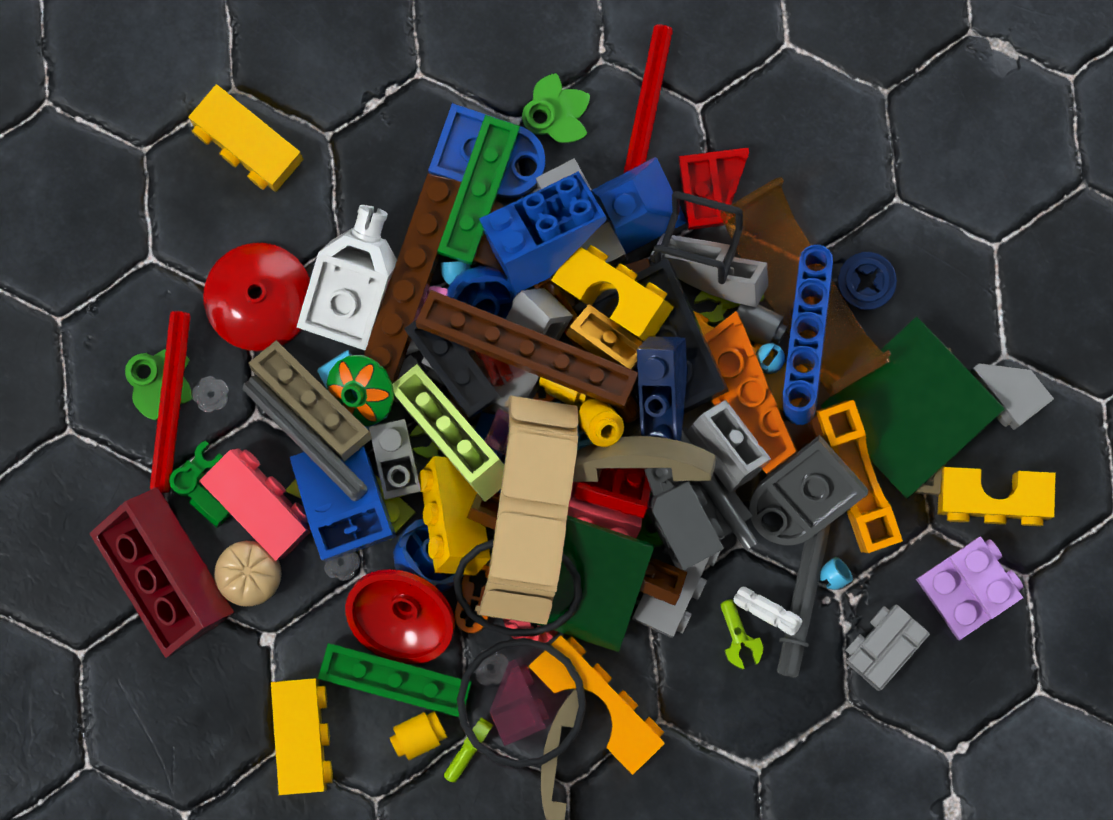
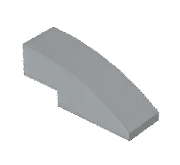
[650,233,768,307]

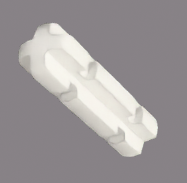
[734,587,802,635]

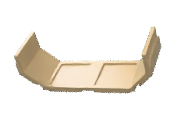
[475,396,579,625]

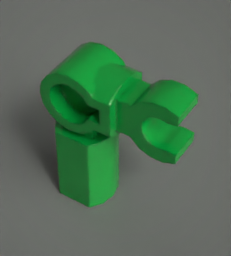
[169,441,231,528]

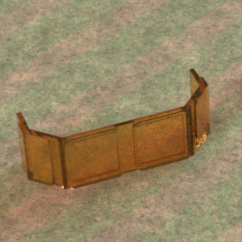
[720,177,891,397]

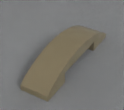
[573,436,716,482]
[541,690,579,820]

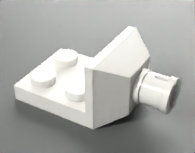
[297,205,397,350]

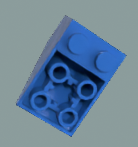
[479,171,607,294]
[290,444,397,562]

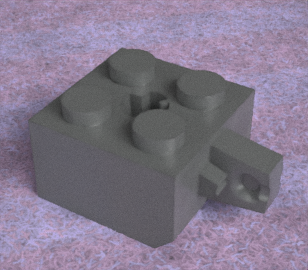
[644,468,725,570]

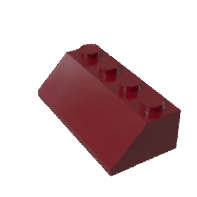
[89,487,234,658]

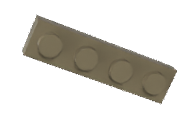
[248,340,372,461]

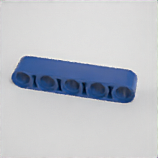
[783,245,833,425]

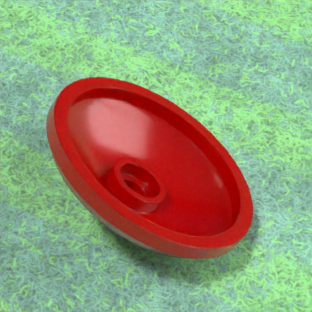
[203,243,310,352]
[345,569,455,664]

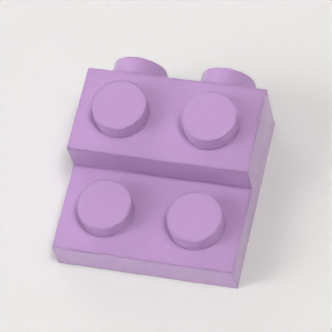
[916,536,1024,640]

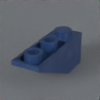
[637,336,687,441]

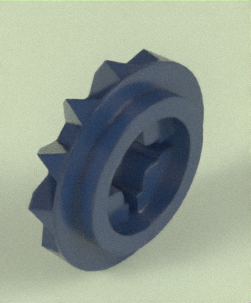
[838,252,897,310]

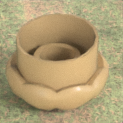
[214,540,282,607]

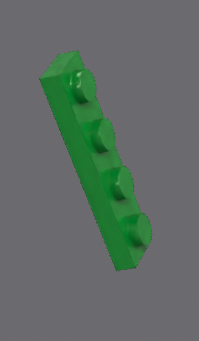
[437,115,520,265]
[318,643,472,717]

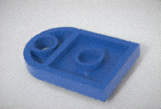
[428,103,545,198]

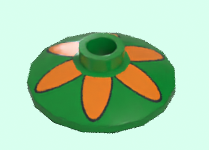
[326,355,394,426]

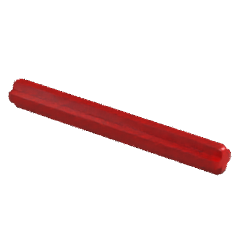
[623,24,673,174]
[150,311,191,493]

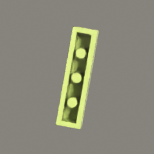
[393,364,504,502]

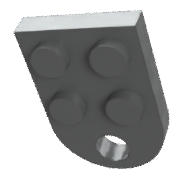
[749,435,869,545]

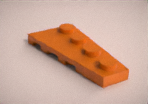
[704,311,797,475]

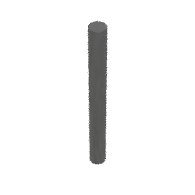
[681,429,758,550]

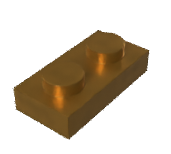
[566,304,643,370]

